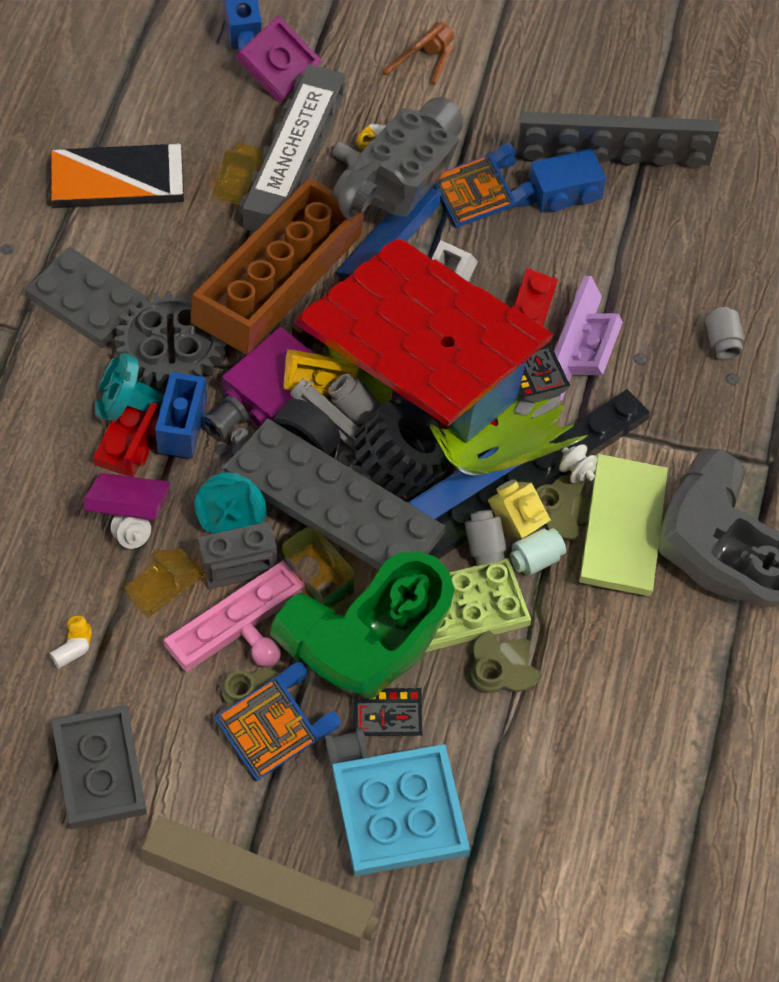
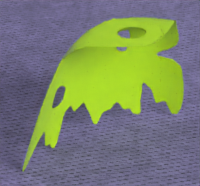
[430,392,588,476]

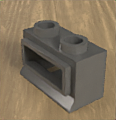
[198,521,278,590]

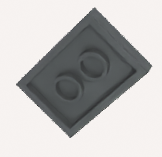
[25,246,147,348]
[52,705,147,830]

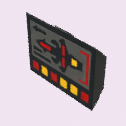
[519,345,570,402]
[354,688,423,736]

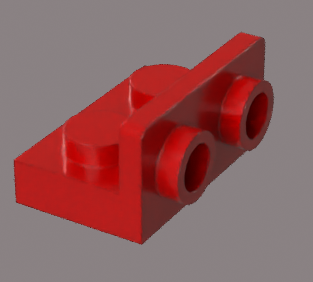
[93,402,160,477]

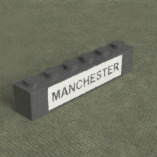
[239,64,345,232]

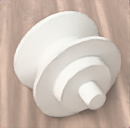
[559,445,598,483]
[111,515,151,549]

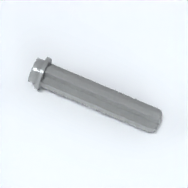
[290,378,359,453]

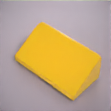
[283,349,359,397]

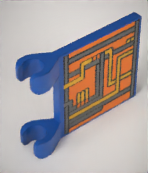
[434,143,536,228]
[214,662,341,782]

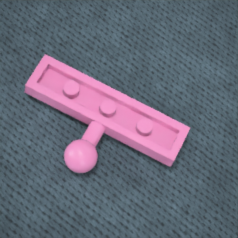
[164,560,305,673]

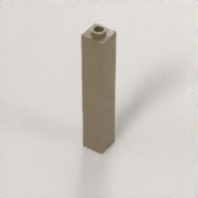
[142,815,380,952]

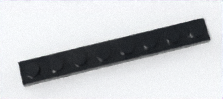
[429,389,650,560]

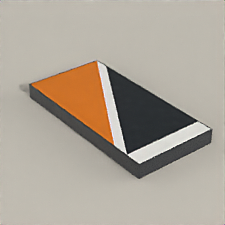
[51,143,184,208]

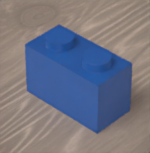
[529,149,606,213]
[155,372,207,459]

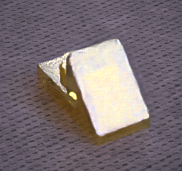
[215,142,264,205]
[124,549,205,618]

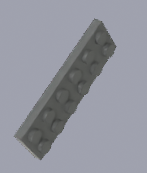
[516,112,719,167]
[225,418,445,570]

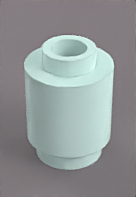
[509,528,566,576]

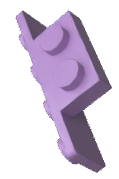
[554,276,623,401]

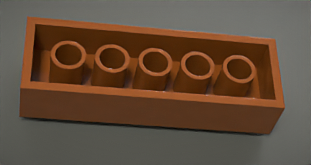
[191,178,364,355]

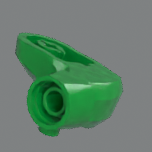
[270,551,455,700]

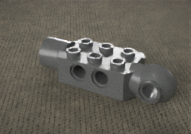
[332,97,463,220]

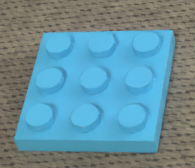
[333,744,470,877]

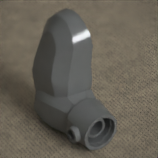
[658,448,779,607]

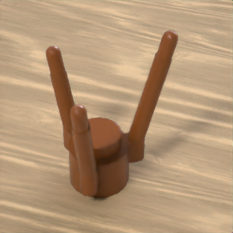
[383,22,454,84]

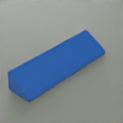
[336,189,441,280]
[408,447,519,519]

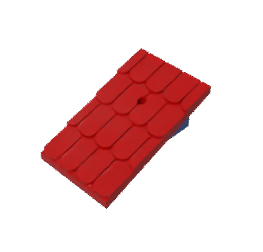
[296,239,553,443]

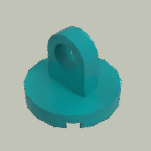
[95,352,163,422]
[194,472,266,534]

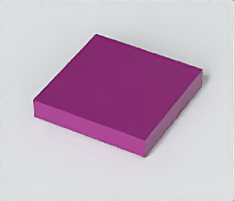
[235,15,322,103]
[84,473,171,520]

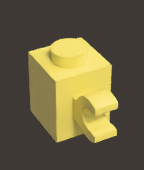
[488,480,551,539]

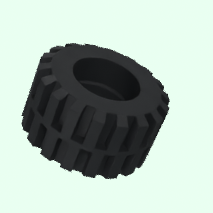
[354,399,450,497]

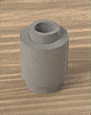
[705,307,745,360]
[328,373,379,425]
[465,510,507,565]

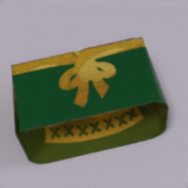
[282,527,354,609]

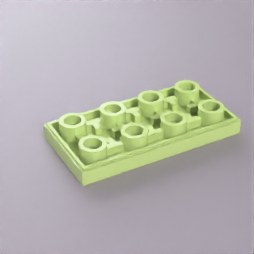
[579,454,668,597]
[426,558,531,652]

